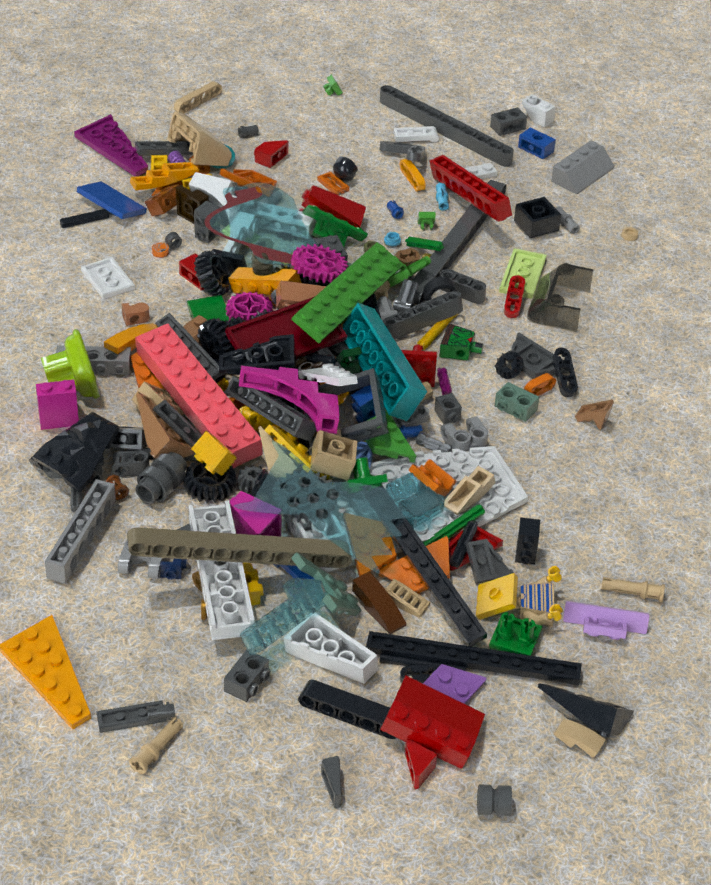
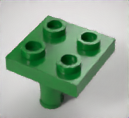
[340,457,388,494]
[489,612,542,656]

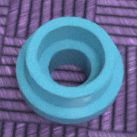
[384,232,401,246]

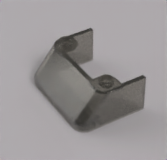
[527,263,594,332]

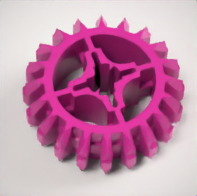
[225,291,273,321]

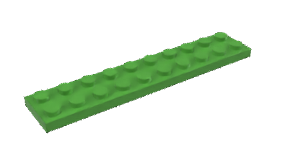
[291,242,404,343]

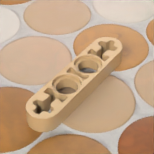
[174,81,222,113]

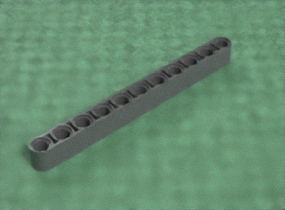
[380,85,514,167]

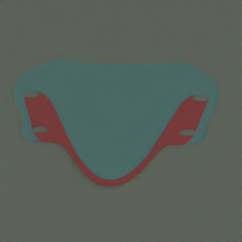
[204,183,319,268]

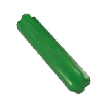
[405,236,444,251]

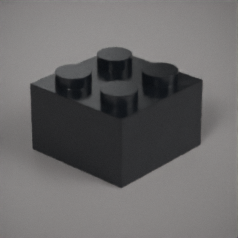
[514,197,561,238]

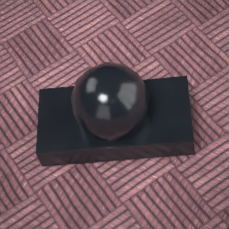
[212,249,247,272]

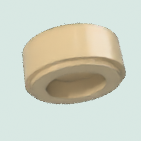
[621,227,638,241]

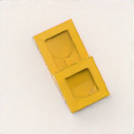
[151,155,168,170]

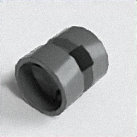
[477,784,512,816]

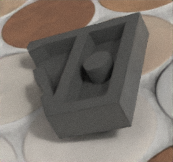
[465,539,514,584]

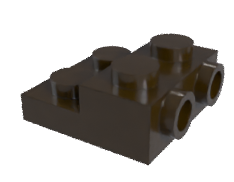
[176,185,211,224]

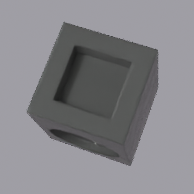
[434,393,462,425]

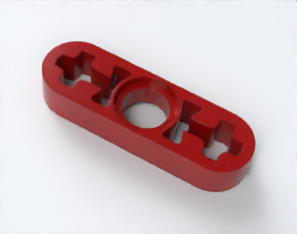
[504,275,525,318]

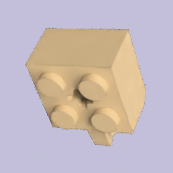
[310,429,357,480]

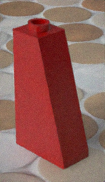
[301,185,366,228]

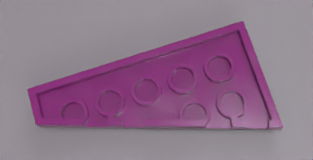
[74,114,148,177]

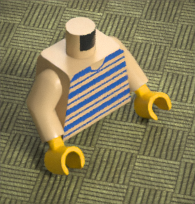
[515,566,563,626]

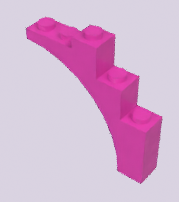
[239,366,340,434]

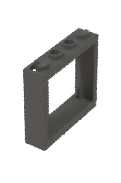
[305,368,389,447]

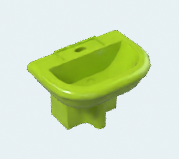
[41,329,100,399]

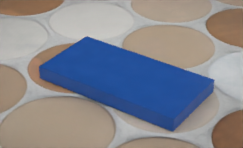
[76,181,147,219]

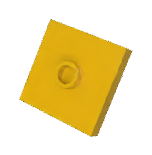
[476,573,518,620]

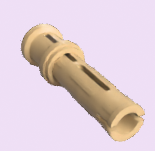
[601,577,665,602]
[129,717,183,774]

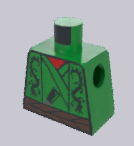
[439,324,484,360]

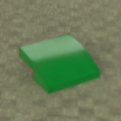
[186,295,229,324]

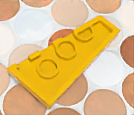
[265,424,334,485]

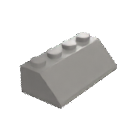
[551,141,614,194]

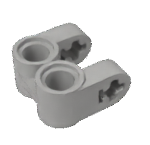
[440,416,488,452]
[118,540,166,579]

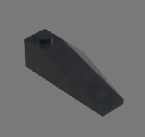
[219,334,297,375]
[538,683,634,738]

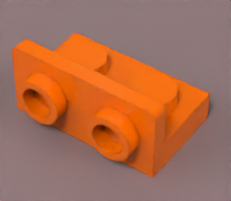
[408,459,456,497]

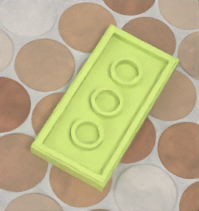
[499,248,547,299]

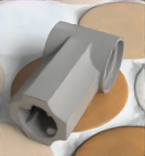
[377,296,397,321]

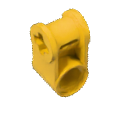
[239,406,273,432]

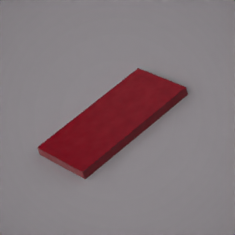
[225,296,347,359]

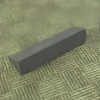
[152,399,202,447]

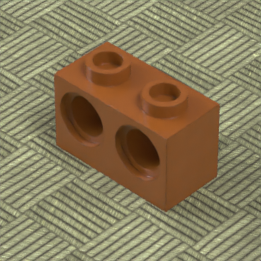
[145,184,179,216]

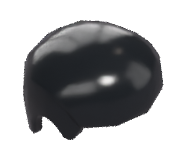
[333,156,358,182]

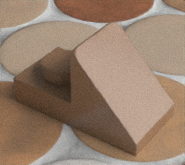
[575,399,614,430]

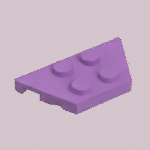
[423,664,486,704]

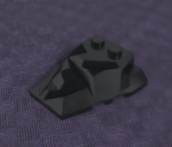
[29,412,120,492]

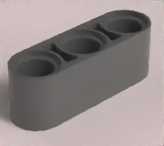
[440,269,486,304]

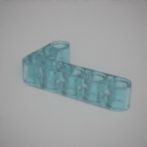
[240,578,328,655]

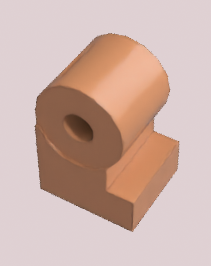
[121,302,150,326]

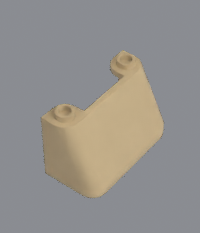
[167,112,232,166]

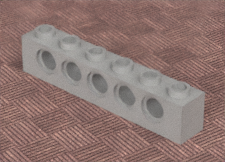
[45,479,116,584]

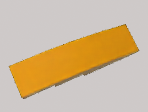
[130,162,199,191]
[104,323,158,354]

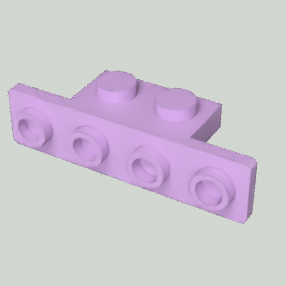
[563,601,649,640]

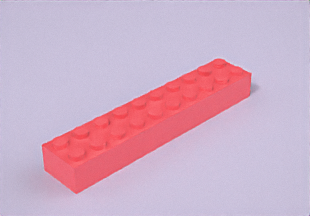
[135,323,263,468]

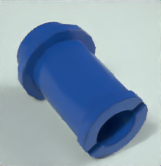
[387,200,404,219]
[399,425,423,439]

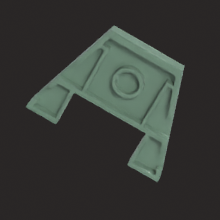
[291,552,362,616]

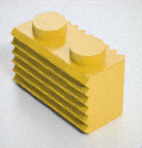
[191,431,237,476]

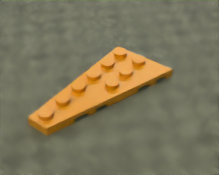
[0,615,91,730]

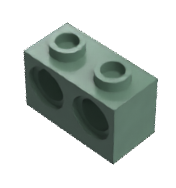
[494,382,539,422]

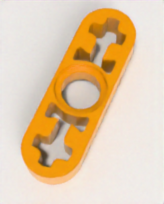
[399,159,426,191]

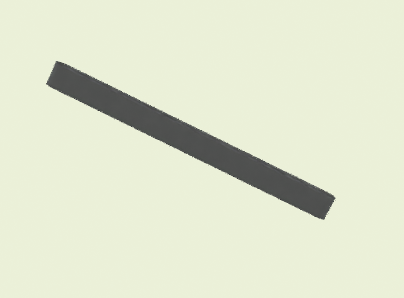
[412,180,507,304]

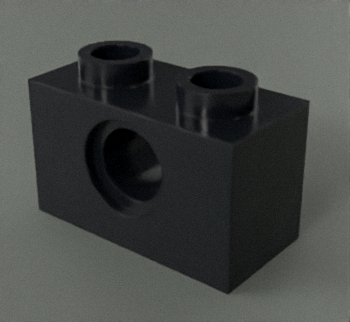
[515,517,541,565]

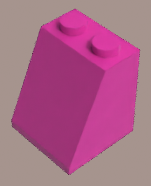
[36,380,79,430]
[229,491,282,537]

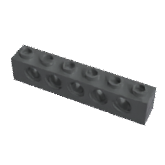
[226,375,316,441]

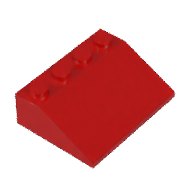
[380,675,485,769]

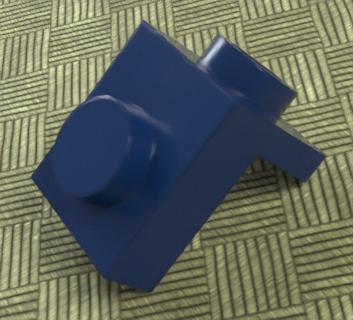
[160,558,188,579]

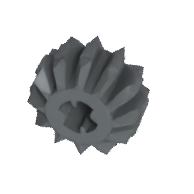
[237,465,267,496]

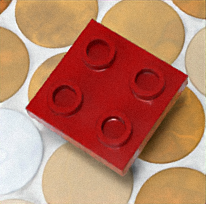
[401,344,437,387]

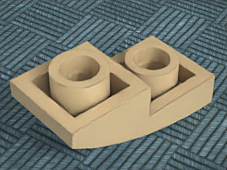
[554,718,606,758]

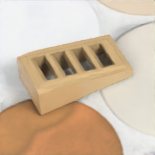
[385,579,430,618]

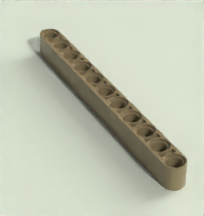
[127,527,352,568]

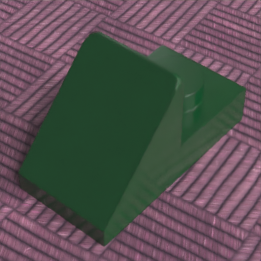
[336,347,362,374]

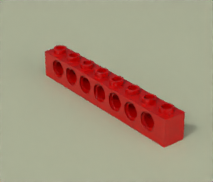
[429,155,512,222]

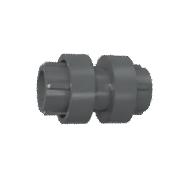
[135,452,187,504]

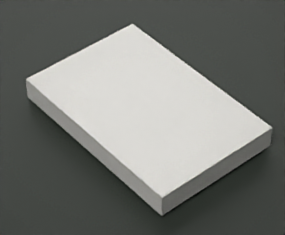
[81,257,135,299]

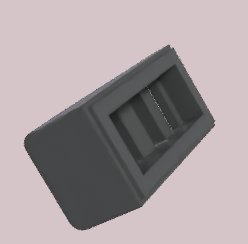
[321,756,342,808]

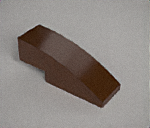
[352,571,407,634]

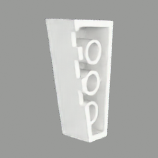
[284,611,378,684]

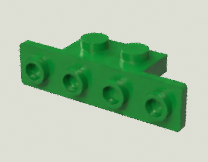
[302,205,368,247]

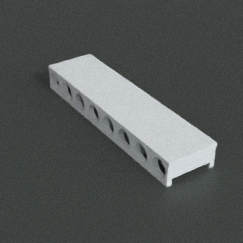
[188,501,255,640]

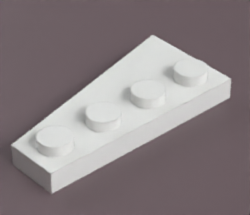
[299,364,358,386]

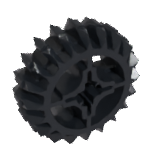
[194,250,231,296]
[197,318,235,360]
[184,460,237,503]

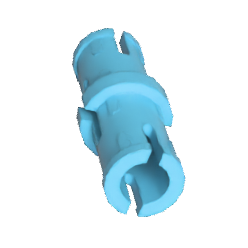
[436,183,449,211]

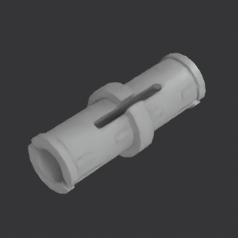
[556,206,580,234]

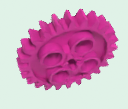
[291,244,348,283]

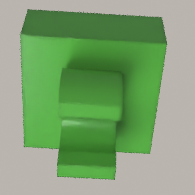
[323,74,343,95]
[417,212,436,230]

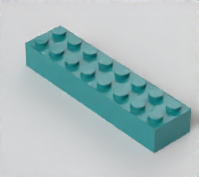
[342,303,427,421]

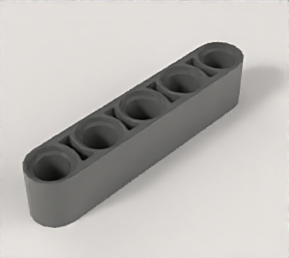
[383,291,463,340]

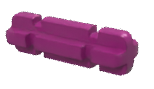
[437,367,452,395]

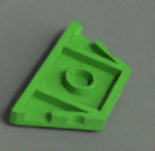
[365,411,417,463]

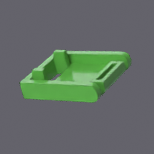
[388,256,431,287]

